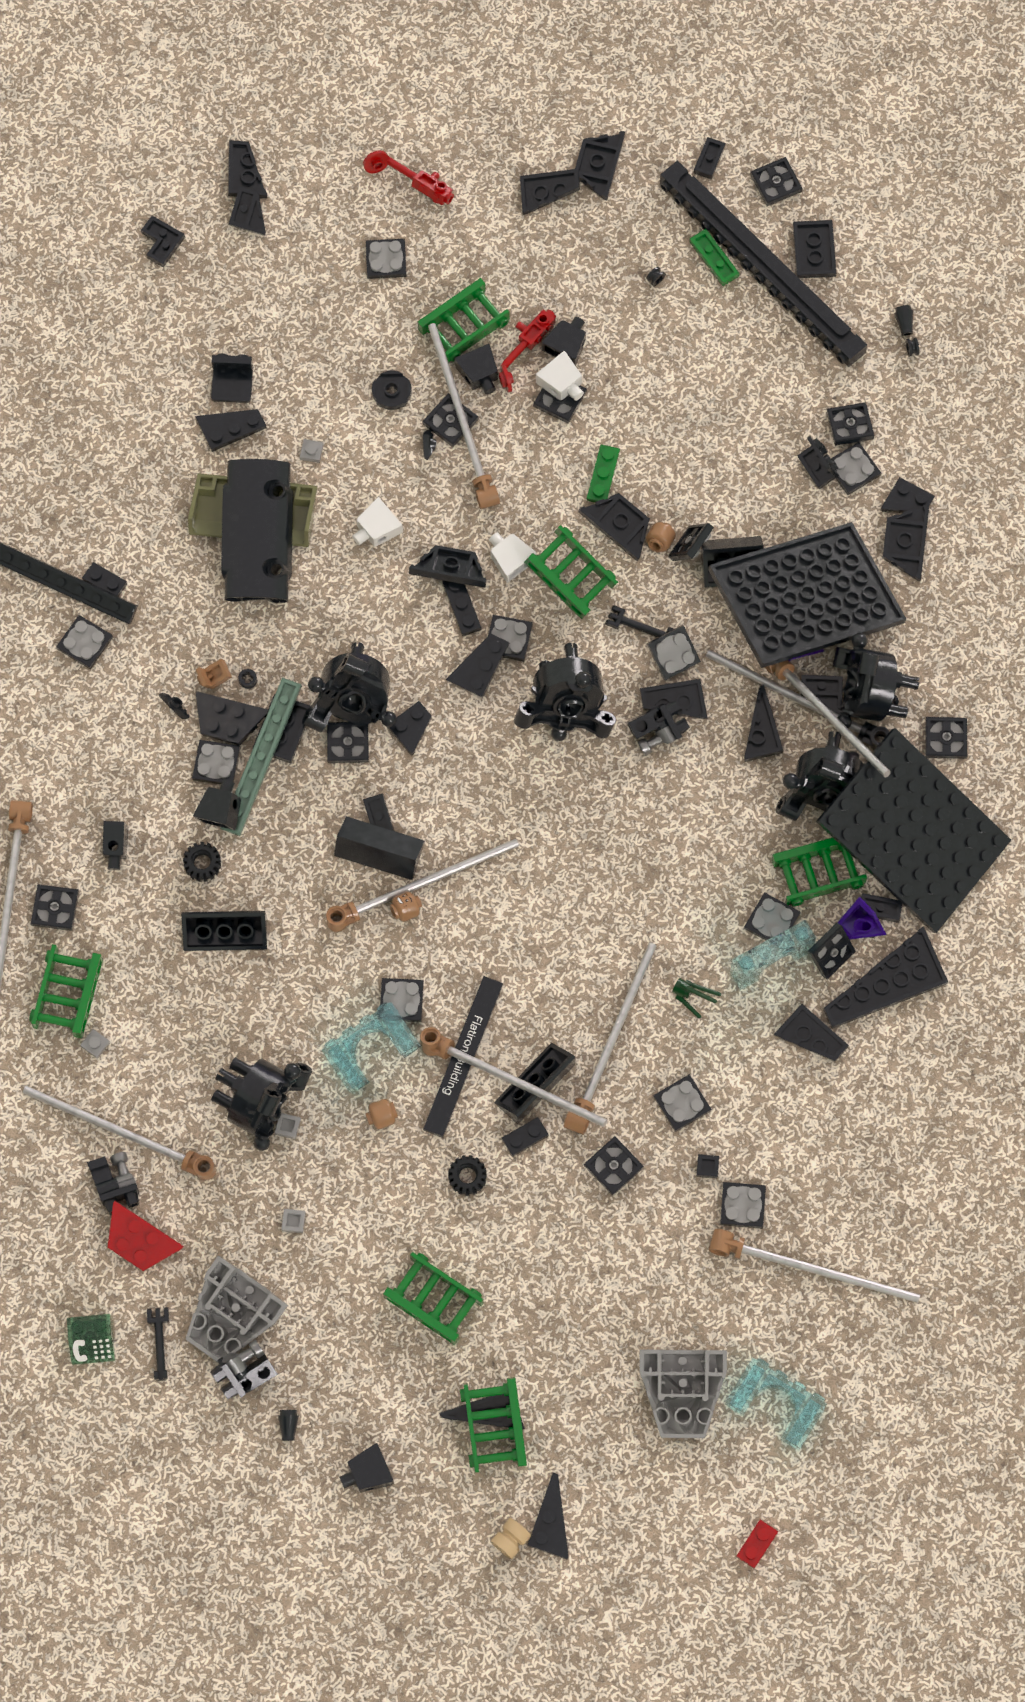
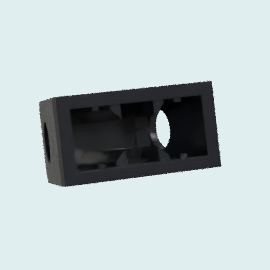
[542,317,586,366]
[455,343,498,395]
[193,779,241,830]
[102,821,129,870]
[339,1443,394,1493]

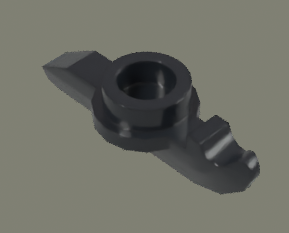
[423,430,436,460]
[159,693,190,719]

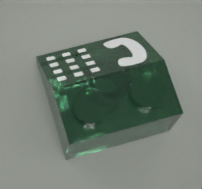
[67,1314,115,1365]

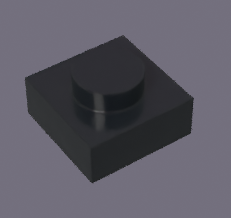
[696,1154,719,1179]

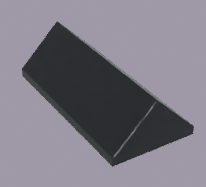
[334,816,425,880]
[181,911,267,951]
[494,1043,576,1124]

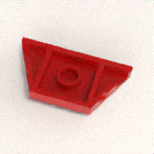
[107,1201,184,1271]

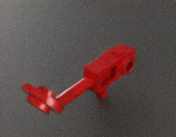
[363,150,454,205]
[498,309,556,393]

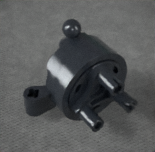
[832,633,920,728]
[302,642,397,733]
[514,643,616,741]
[776,731,863,821]
[211,1057,312,1151]

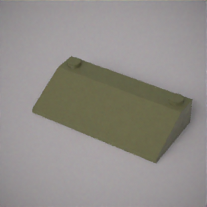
[188,473,317,547]

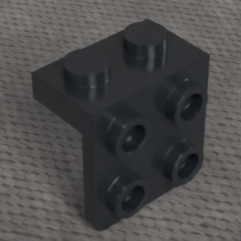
[211,353,253,403]
[797,436,839,489]

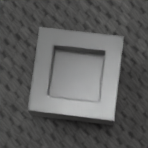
[300,439,324,463]
[80,1029,110,1059]
[275,1113,301,1140]
[281,1209,306,1234]

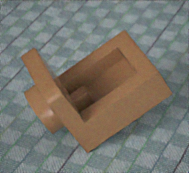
[196,659,232,689]

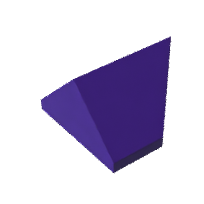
[837,897,887,940]

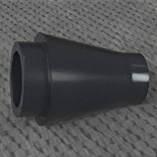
[894,305,914,336]
[278,1410,299,1441]

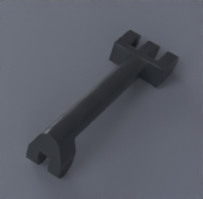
[605,605,674,637]
[147,1307,170,1381]

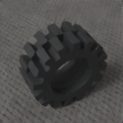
[183,842,221,882]
[448,1155,487,1196]

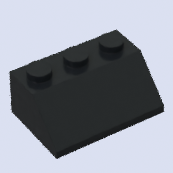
[701,536,764,588]

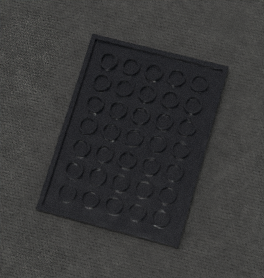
[708,522,906,668]
[816,728,1011,933]

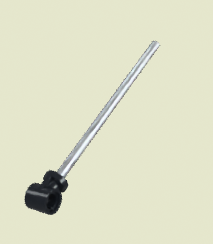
[706,650,889,750]

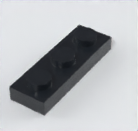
[442,580,482,636]

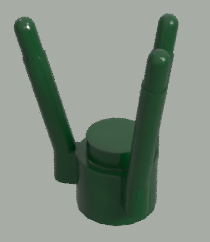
[672,978,721,1019]

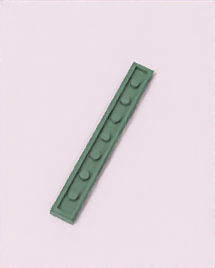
[220,677,302,836]

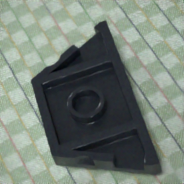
[575,131,625,201]
[578,493,650,562]
[882,504,930,581]
[409,545,486,588]
[196,691,269,745]

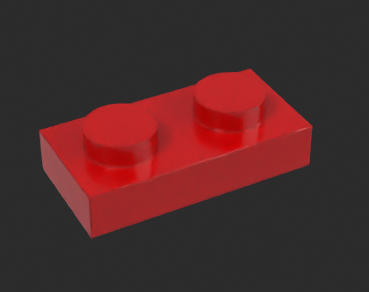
[736,1519,779,1569]

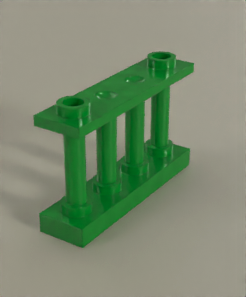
[417,278,510,363]
[524,525,618,619]
[772,837,867,907]
[29,944,103,1039]
[383,1252,484,1345]
[460,1377,527,1473]

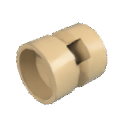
[490,1518,531,1560]

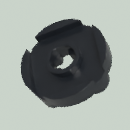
[372,370,412,410]

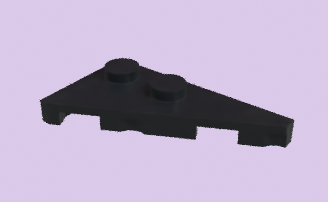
[744,685,783,762]
[439,1394,525,1430]
[528,1473,569,1560]

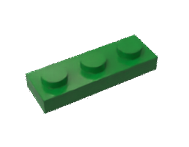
[689,229,739,286]
[587,444,620,503]

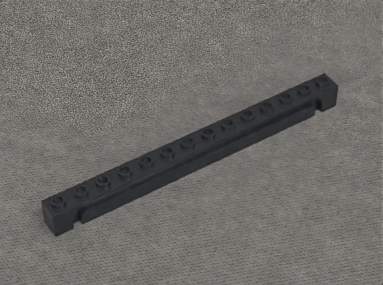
[660,160,867,367]

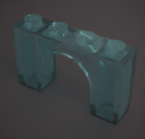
[730,920,816,990]
[322,1002,422,1094]
[725,1358,827,1451]

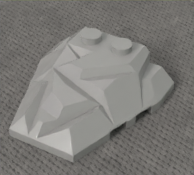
[186,1256,288,1362]
[640,1350,727,1438]

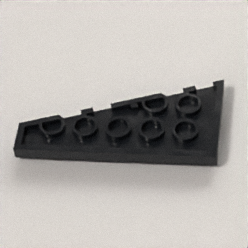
[824,926,948,1029]

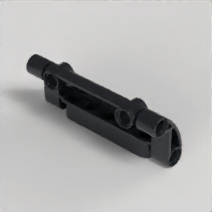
[221,459,293,603]

